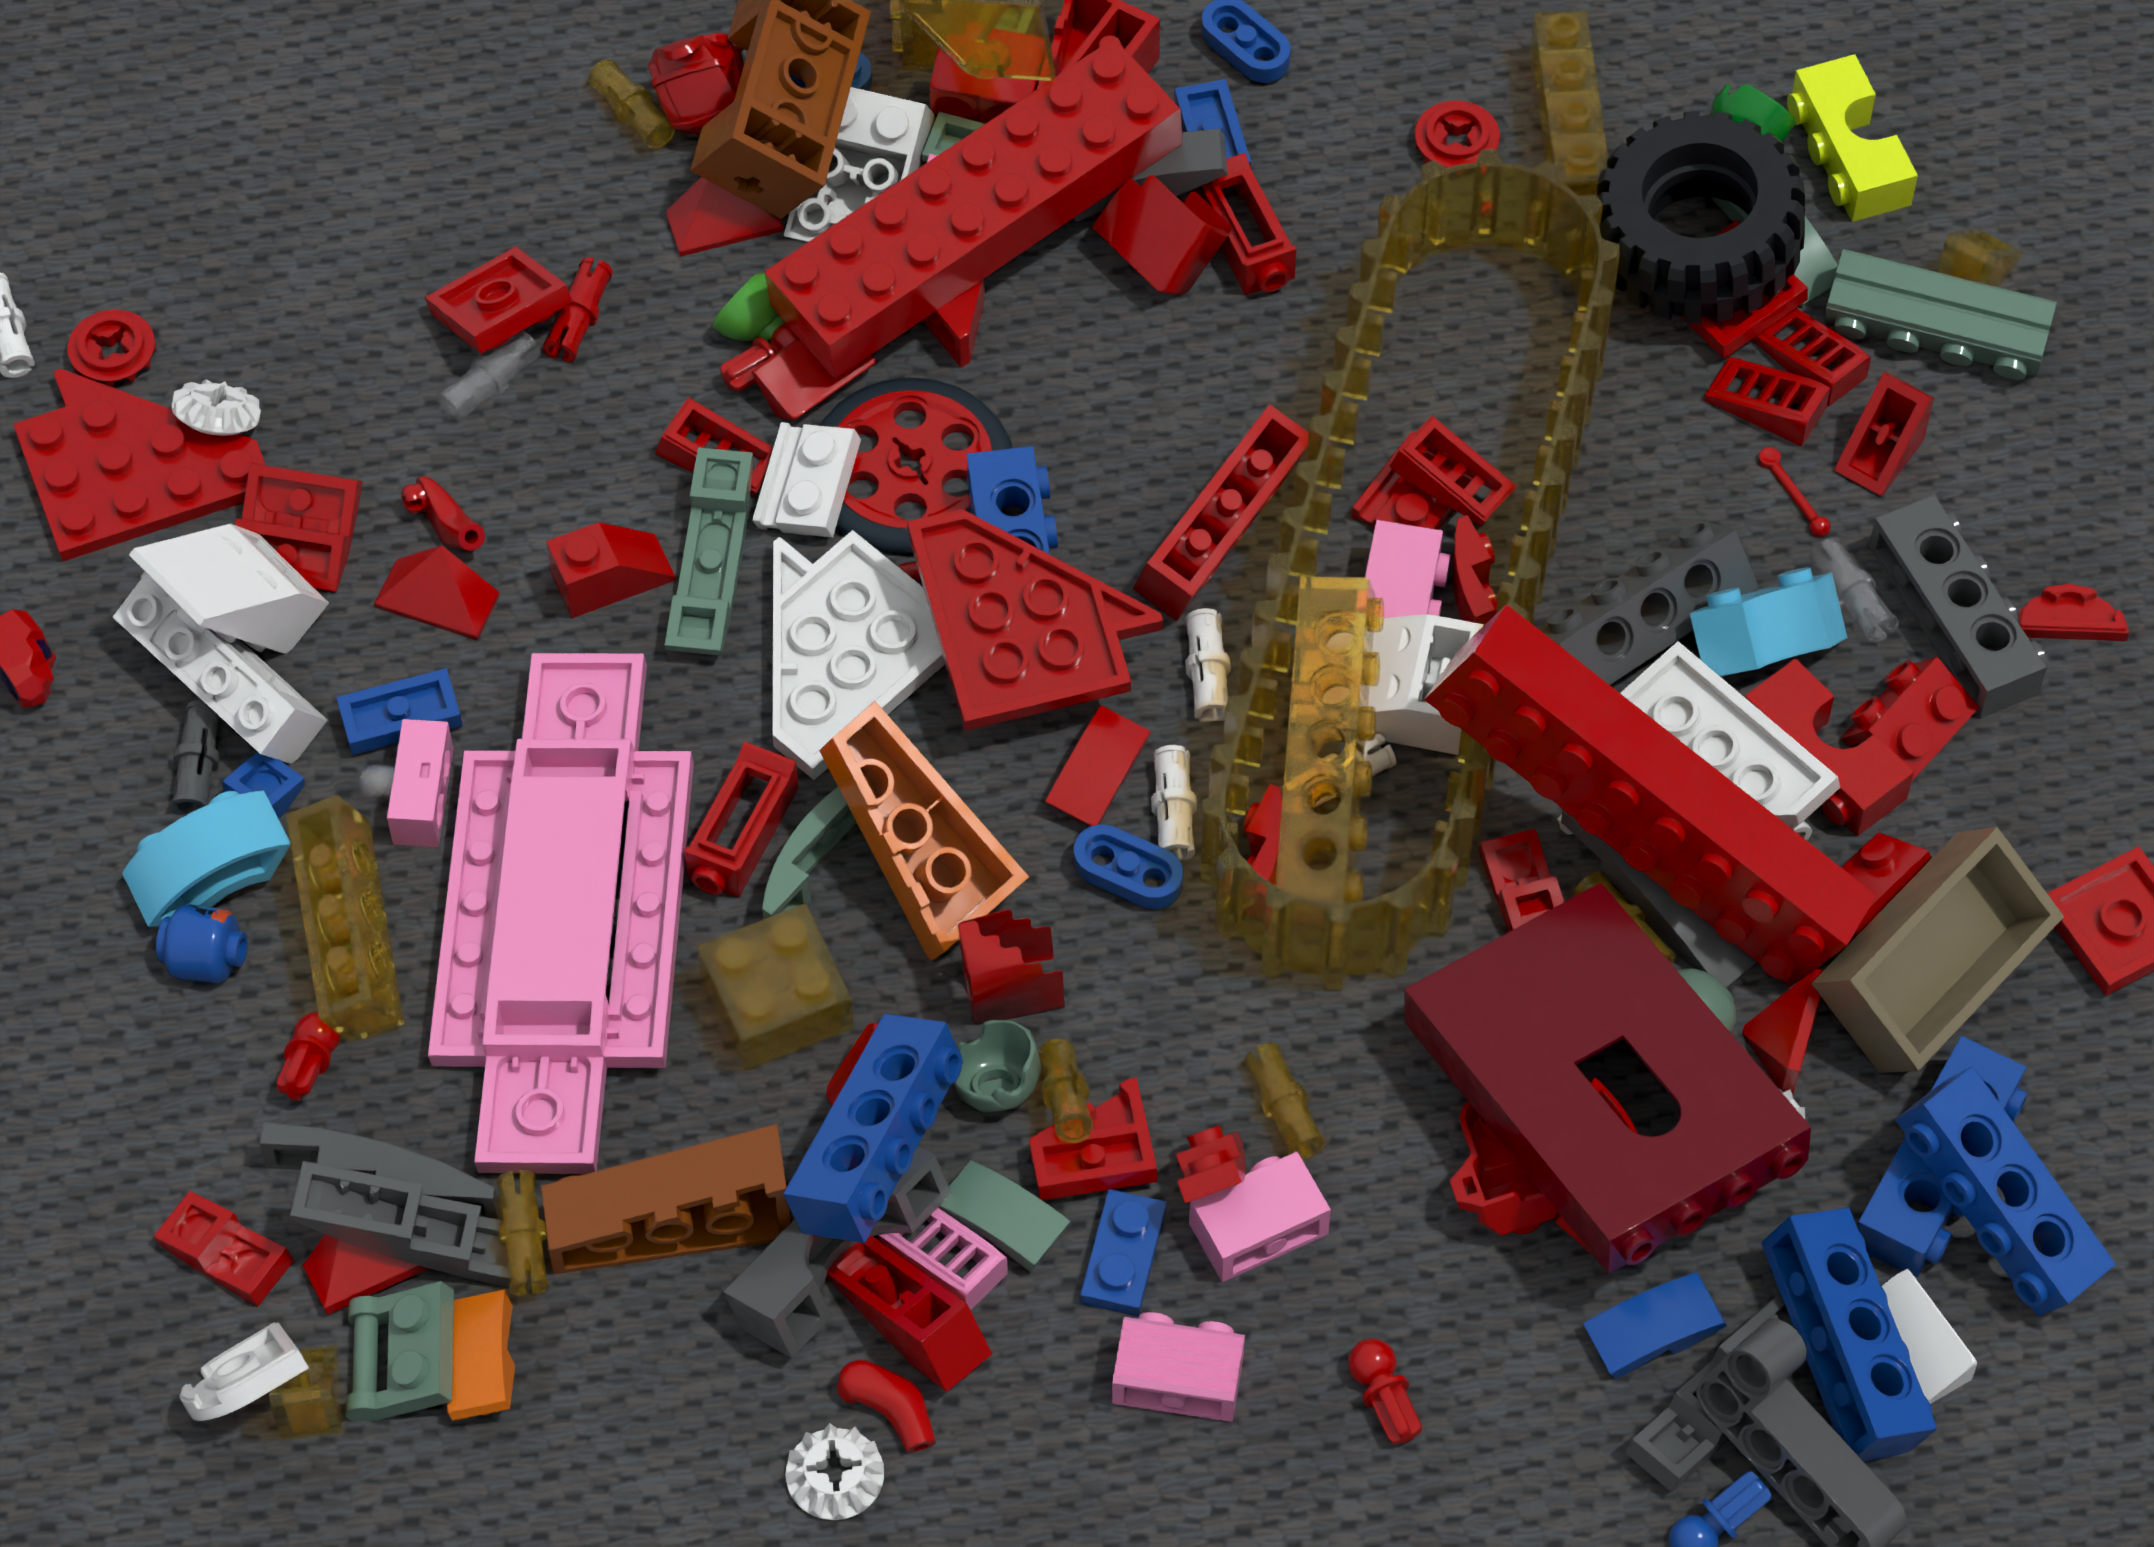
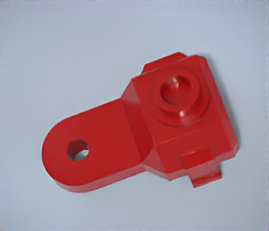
[1449,1102,1558,1236]

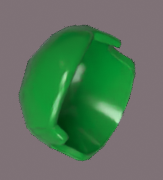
[1710,84,1796,142]

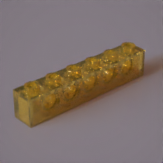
[1274,576,1384,925]

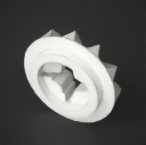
[172,379,261,436]
[785,1423,884,1520]

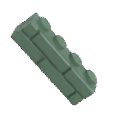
[1824,249,2057,380]

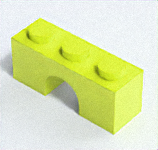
[1787,54,1918,222]

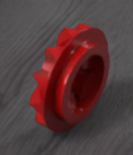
[1415,100,1500,176]
[67,309,157,387]

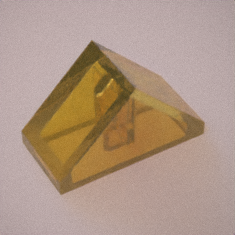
[1938,228,2024,287]
[269,1345,343,1440]

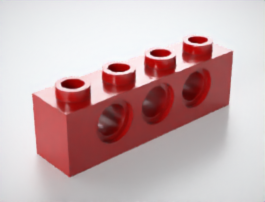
[1132,404,1314,621]

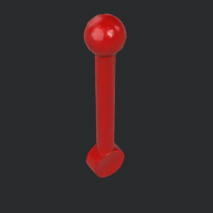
[1759,447,1831,538]

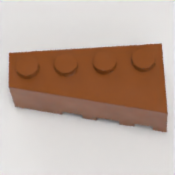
[541,1124,791,1275]

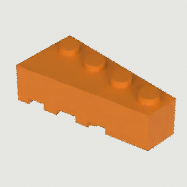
[819,701,1029,961]

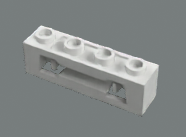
[113,579,328,764]

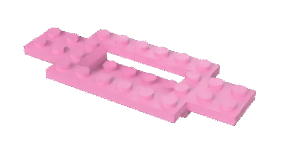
[428,653,694,1174]

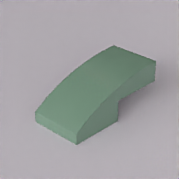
[938,1160,1070,1272]

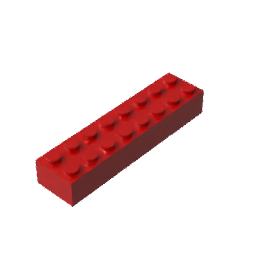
[764,38,1182,379]
[1424,604,1877,987]

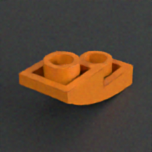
[447,1289,515,1421]

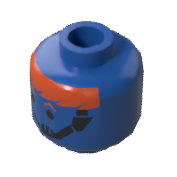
[156,904,248,984]

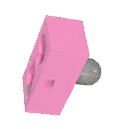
[358,719,454,847]

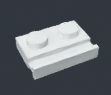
[752,422,861,537]

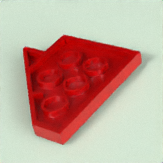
[13,369,266,562]
[907,509,1163,731]

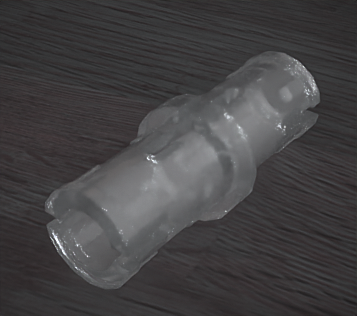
[437,330,541,422]
[1809,537,1899,643]

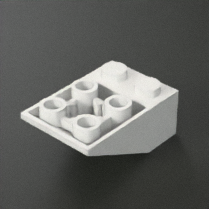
[784,87,936,242]
[129,524,329,654]
[1291,614,1484,755]

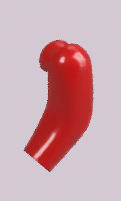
[401,476,485,551]
[837,1359,936,1453]

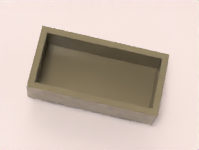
[1811,827,2064,1073]

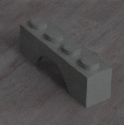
[723,1146,952,1358]

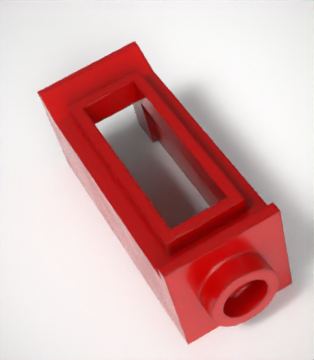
[1195,153,1297,296]
[684,741,799,897]

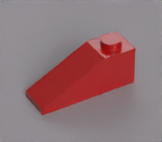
[826,1236,992,1392]

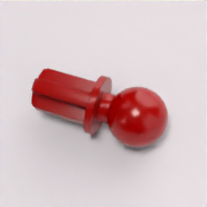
[720,323,798,392]
[277,1012,340,1101]
[1348,1338,1422,1445]

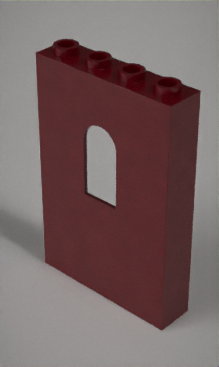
[1404,882,1811,1274]

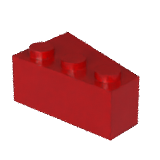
[1037,0,1160,89]

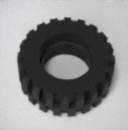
[1595,111,1805,324]

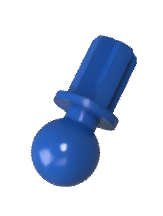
[1669,1471,1772,1547]

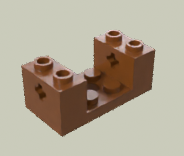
[690,0,871,219]

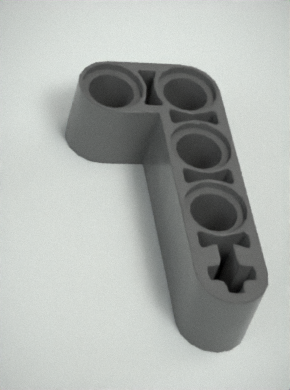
[1697,1319,1906,1547]

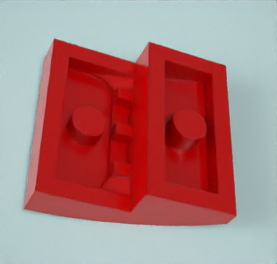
[235,463,363,592]

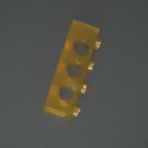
[1530,10,1608,219]
[286,795,404,1042]

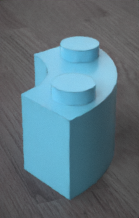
[1690,567,1848,676]
[122,790,291,927]

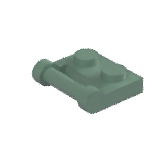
[346,1281,454,1421]

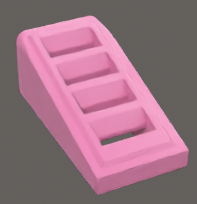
[879,1208,1008,1310]

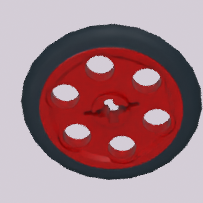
[819,377,1012,555]

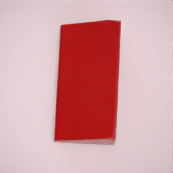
[751,338,876,420]

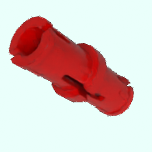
[542,257,613,363]

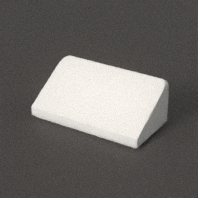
[1882,1269,1977,1404]

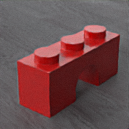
[1745,659,1914,837]

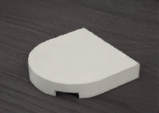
[180,1322,309,1421]

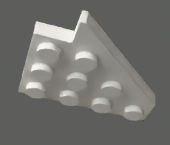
[773,530,945,780]
[1557,641,1840,834]

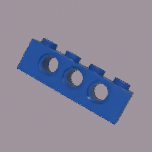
[967,446,1058,555]
[783,1013,963,1243]
[1857,1035,2028,1278]
[1895,1066,2116,1317]
[1761,1208,1938,1461]

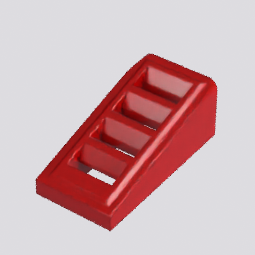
[1752,308,1871,407]
[1704,356,1831,447]
[655,397,774,498]
[1389,415,1517,527]

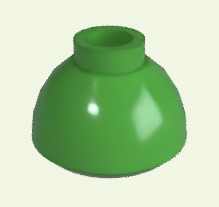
[713,273,785,342]

